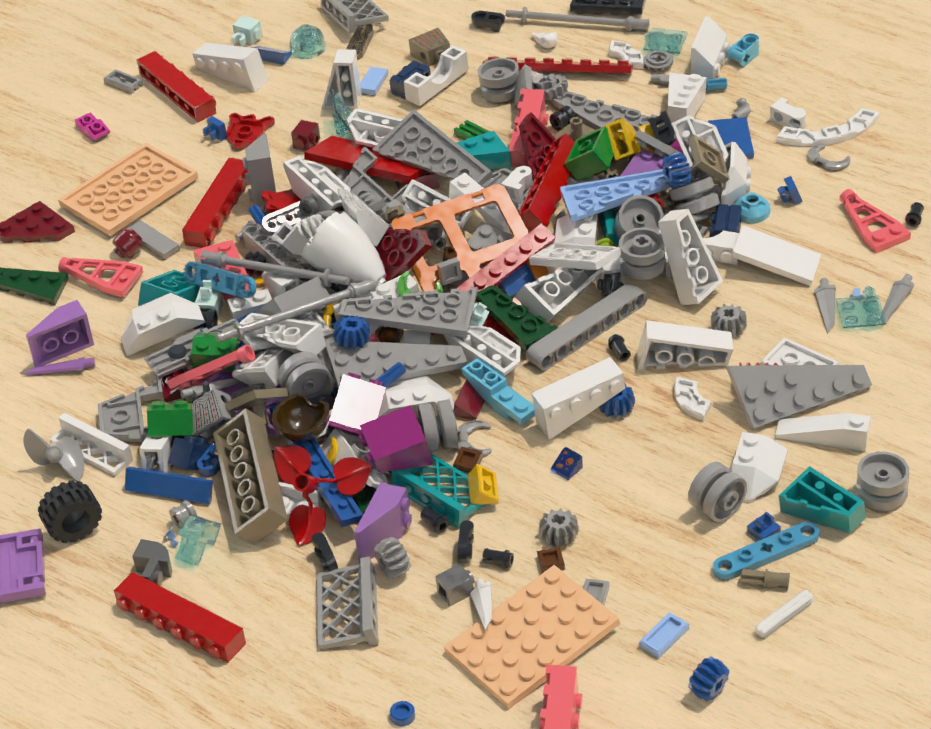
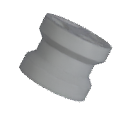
[169,500,198,529]

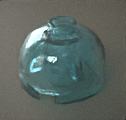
[289,24,326,59]

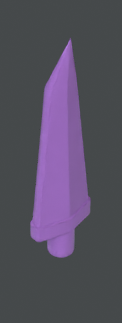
[21,357,96,375]

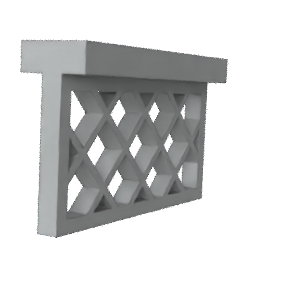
[320,0,389,33]
[317,556,379,651]

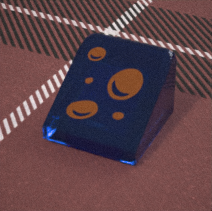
[551,447,583,480]

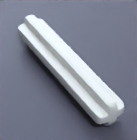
[755,590,813,638]

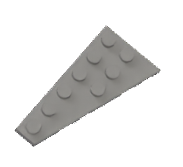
[552,91,665,133]
[372,109,493,186]
[339,287,478,337]
[325,340,467,389]
[726,365,872,430]

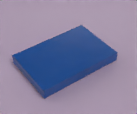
[708,117,754,159]

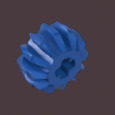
[662,153,692,188]
[333,315,370,350]
[599,383,635,418]
[688,656,730,701]

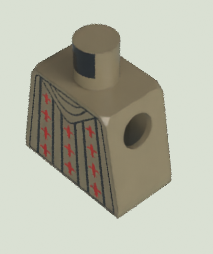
[409,28,450,66]

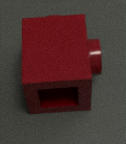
[291,120,320,151]

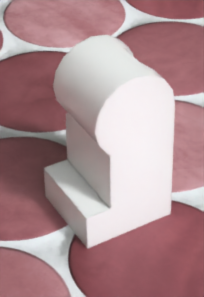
[770,97,806,129]
[501,166,532,204]

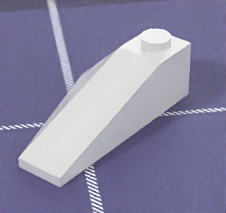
[337,187,389,247]
[239,313,326,355]
[775,413,873,452]
[321,428,388,488]

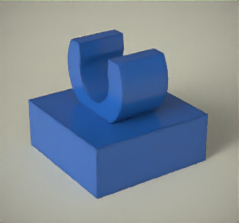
[203,116,227,142]
[777,176,803,205]
[747,512,781,541]

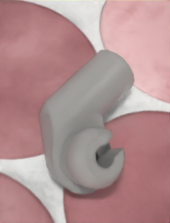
[732,98,750,118]

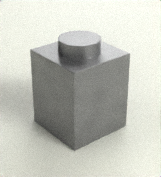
[435,563,475,606]

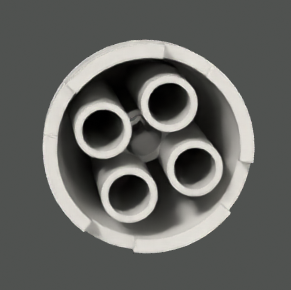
[302,211,386,286]

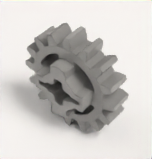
[532,74,569,101]

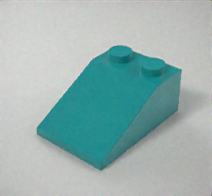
[138,270,203,306]

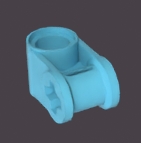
[726,33,759,66]

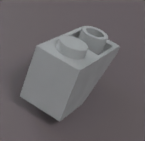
[272,221,311,266]

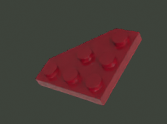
[518,112,556,181]
[0,201,75,243]
[374,229,432,282]

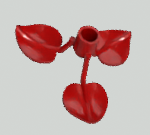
[274,446,371,545]

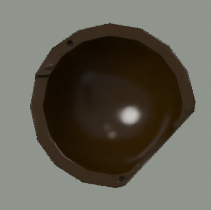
[272,393,330,443]

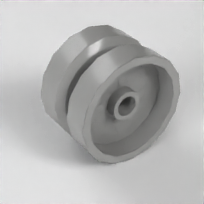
[478,58,519,103]
[668,176,720,215]
[615,195,663,238]
[619,227,666,280]
[277,352,334,397]
[418,399,458,452]
[856,451,910,511]
[688,462,747,523]

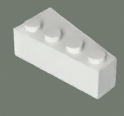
[192,42,269,92]
[637,320,733,370]

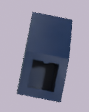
[168,435,211,470]

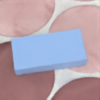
[360,66,388,95]
[639,612,689,659]

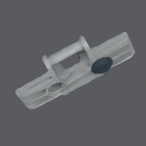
[144,318,243,379]

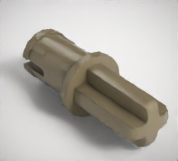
[380,205,405,225]
[741,569,790,589]

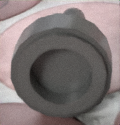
[299,194,319,217]

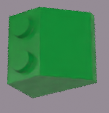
[564,126,614,181]
[191,332,240,372]
[147,400,193,437]

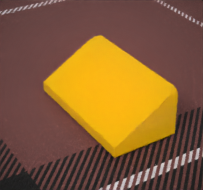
[468,464,499,504]

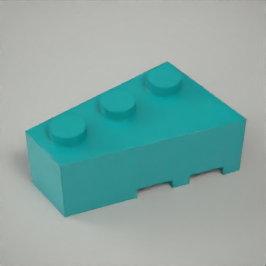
[456,131,511,172]
[778,466,866,533]

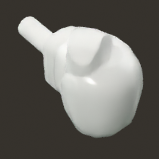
[531,32,558,48]

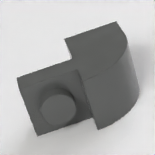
[132,539,173,585]

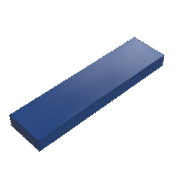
[125,466,213,504]

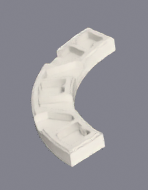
[776,108,880,147]

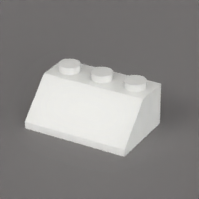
[691,16,730,79]

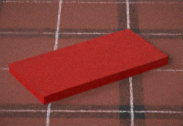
[304,136,427,184]

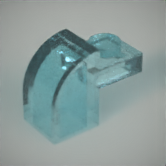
[175,515,221,566]

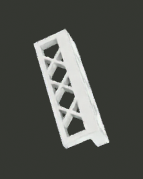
[49,413,133,477]

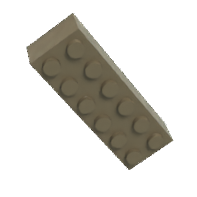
[213,408,288,545]

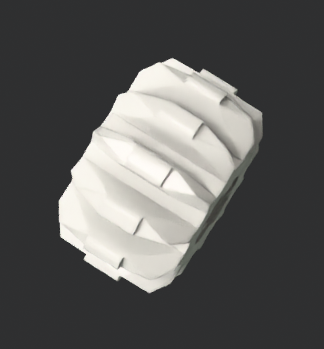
[293,214,325,240]

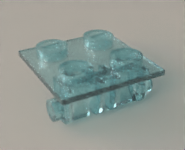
[643,28,688,54]
[331,88,353,137]
[836,286,886,328]

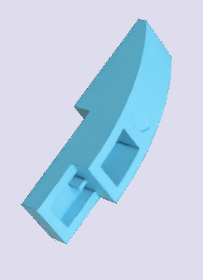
[461,358,535,425]

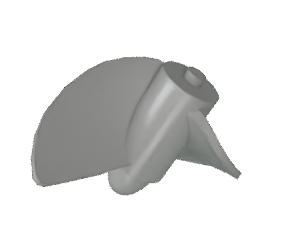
[23,428,85,481]

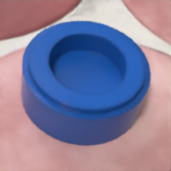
[390,701,415,726]

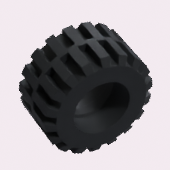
[38,480,102,543]

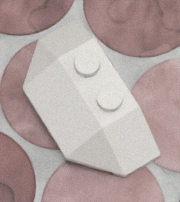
[347,108,403,148]
[672,115,729,180]
[721,142,751,206]
[283,156,351,214]
[402,179,473,239]
[555,213,599,245]
[121,293,205,356]
[444,325,521,376]
[232,346,292,389]
[378,376,455,420]
[731,432,788,503]

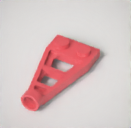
[839,189,911,253]
[58,257,143,298]
[167,344,255,391]

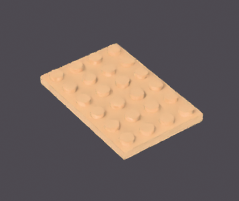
[58,143,198,236]
[444,565,620,710]

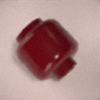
[112,228,142,258]

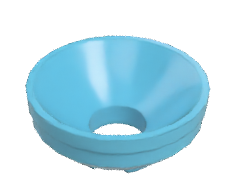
[734,192,771,223]

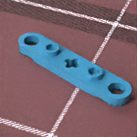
[183,262,257,298]
[713,522,820,580]

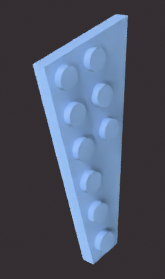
[560,169,671,223]

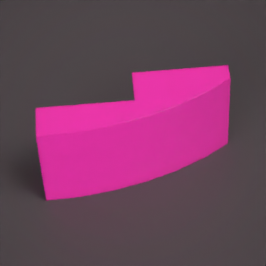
[75,112,110,140]

